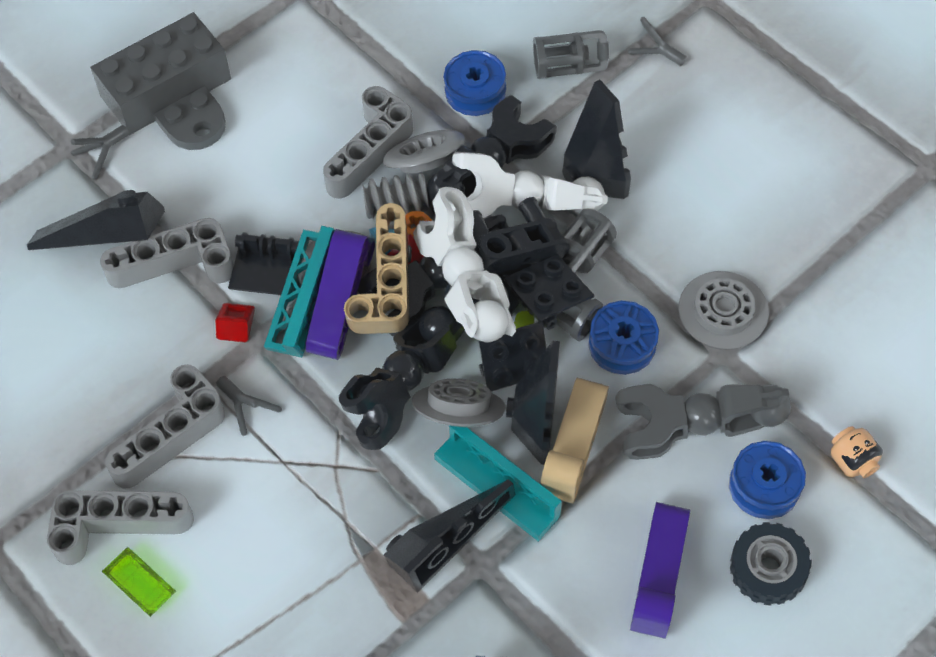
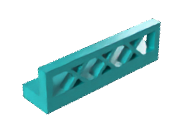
[264,226,335,358]
[434,425,562,542]

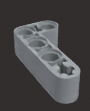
[323,86,413,199]
[100,218,234,288]
[105,364,225,488]
[47,491,194,565]

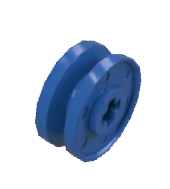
[443,50,507,116]
[588,300,659,375]
[729,441,806,519]

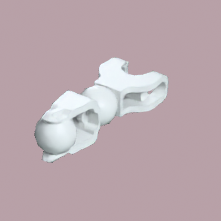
[449,152,608,218]
[413,187,516,343]

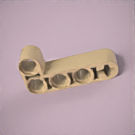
[344,203,409,334]
[541,377,609,504]

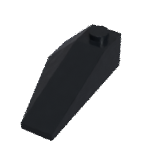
[562,79,631,199]
[27,190,165,250]
[506,341,560,465]
[384,479,516,593]

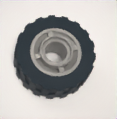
[730,522,812,606]

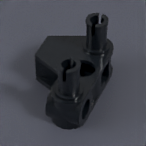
[473,197,570,276]

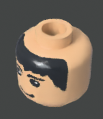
[831,426,883,478]

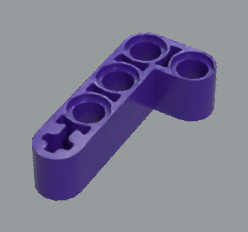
[305,229,375,360]
[630,502,690,639]

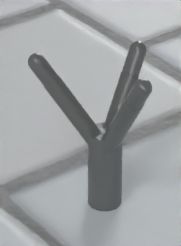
[628,17,687,66]
[71,125,129,180]
[216,376,282,436]

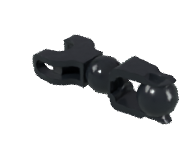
[426,95,557,213]
[358,214,509,336]
[339,306,465,450]

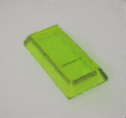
[102,547,176,617]

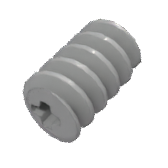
[362,172,428,219]

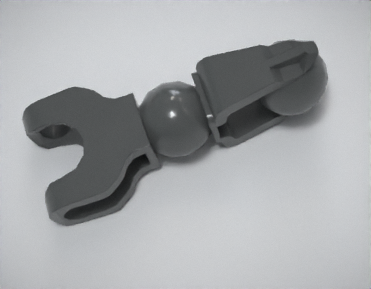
[615,384,791,460]

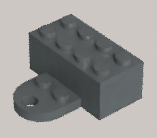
[90,12,231,150]

